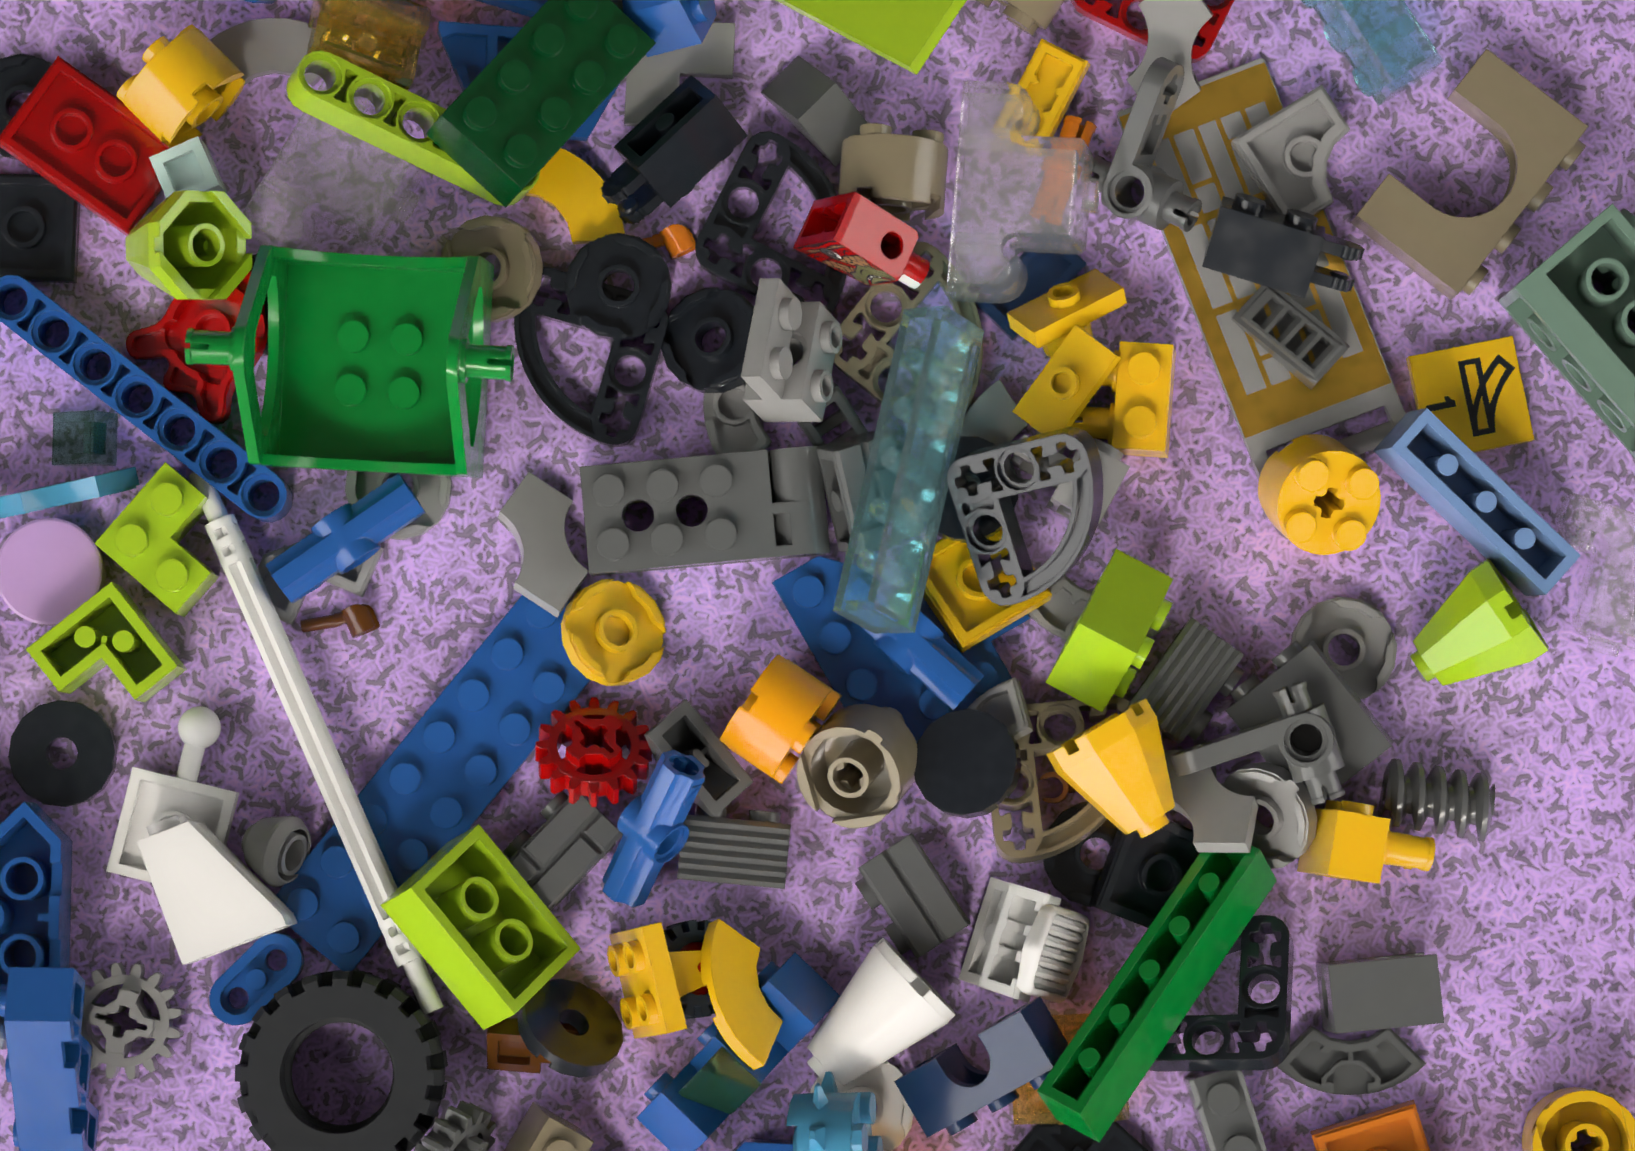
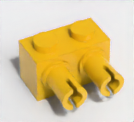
[1071,341,1176,458]
[1297,800,1435,884]

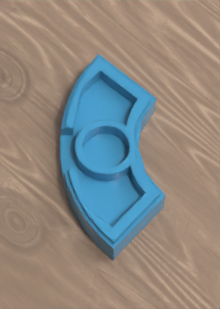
[0,467,140,519]

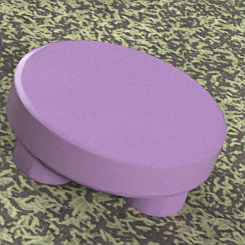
[0,518,107,626]

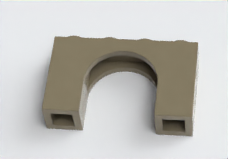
[1350,49,1588,300]

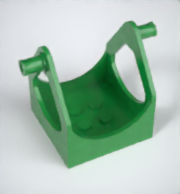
[185,245,515,478]

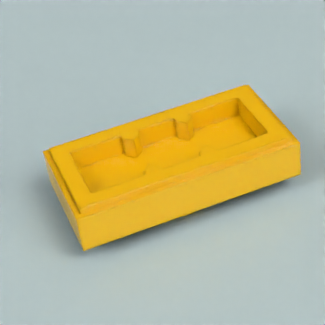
[992,39,1091,159]
[1007,268,1127,348]
[1012,325,1121,434]

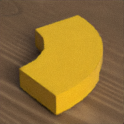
[525,148,625,244]
[700,919,783,1070]

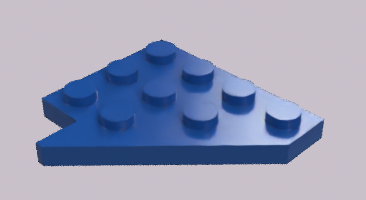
[772,556,1030,743]

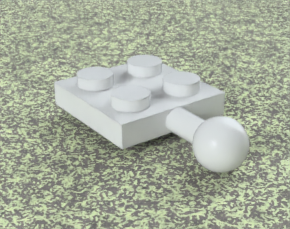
[106,706,239,883]

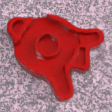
[126,271,268,424]

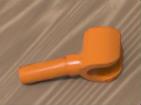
[642,224,696,260]

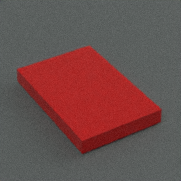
[0,56,169,236]

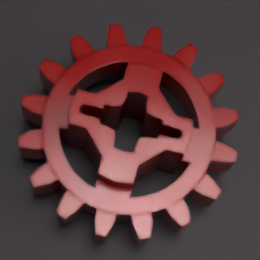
[535,697,652,807]

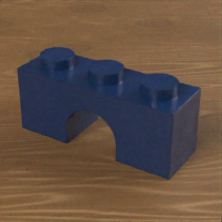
[894,996,1069,1138]

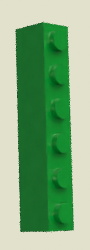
[1037,845,1277,1142]

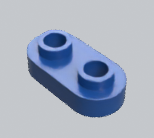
[209,933,304,1026]

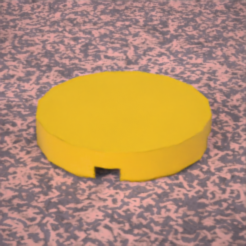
[561,579,666,686]

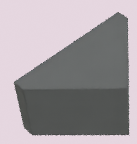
[761,55,867,168]
[644,699,754,817]

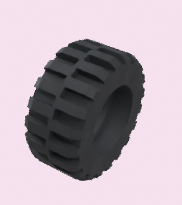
[235,970,448,1151]

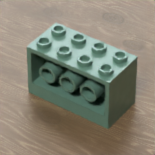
[1498,203,1635,458]

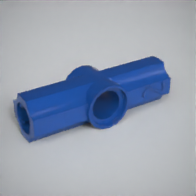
[266,473,426,603]
[834,567,984,710]
[602,750,705,908]

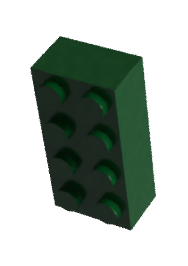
[426,0,656,208]

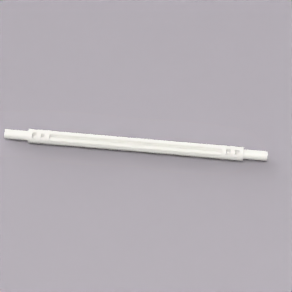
[188,471,444,1015]

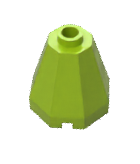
[125,190,252,300]
[1410,558,1549,686]

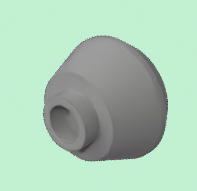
[241,816,311,887]

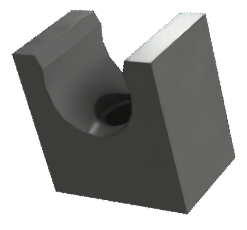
[1316,952,1444,1034]

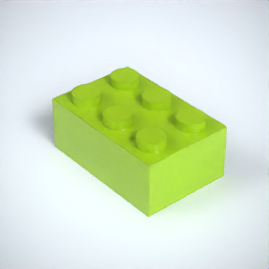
[380,824,581,1030]

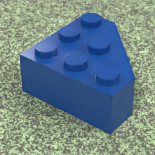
[0,802,73,1018]

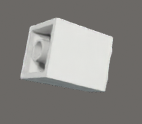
[136,815,297,965]

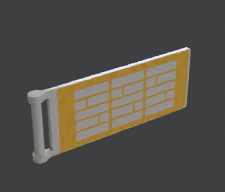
[1117,58,1406,481]

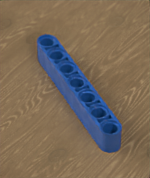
[0,275,293,523]

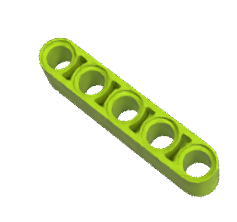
[286,50,540,206]

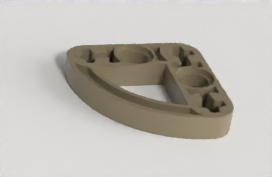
[834,242,983,440]
[991,696,1130,864]

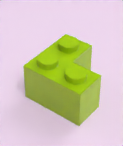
[94,462,219,617]
[1045,549,1173,713]
[26,582,187,702]

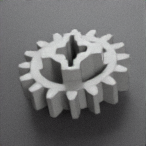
[81,962,185,1080]

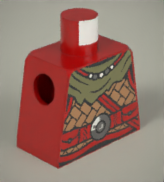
[793,192,930,289]

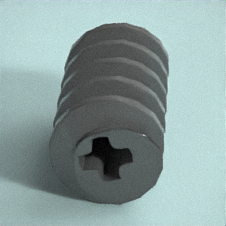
[1378,759,1495,842]

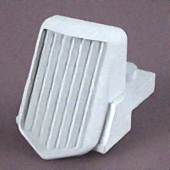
[958,877,1090,1003]

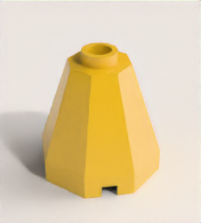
[1046,698,1175,838]

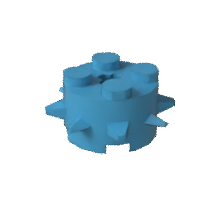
[786,1072,883,1151]

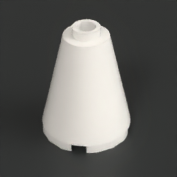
[807,938,956,1086]

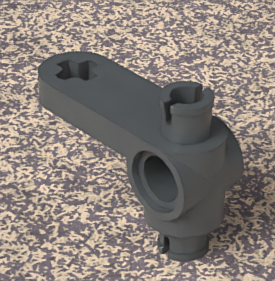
[1083,57,1202,232]
[1170,681,1346,805]

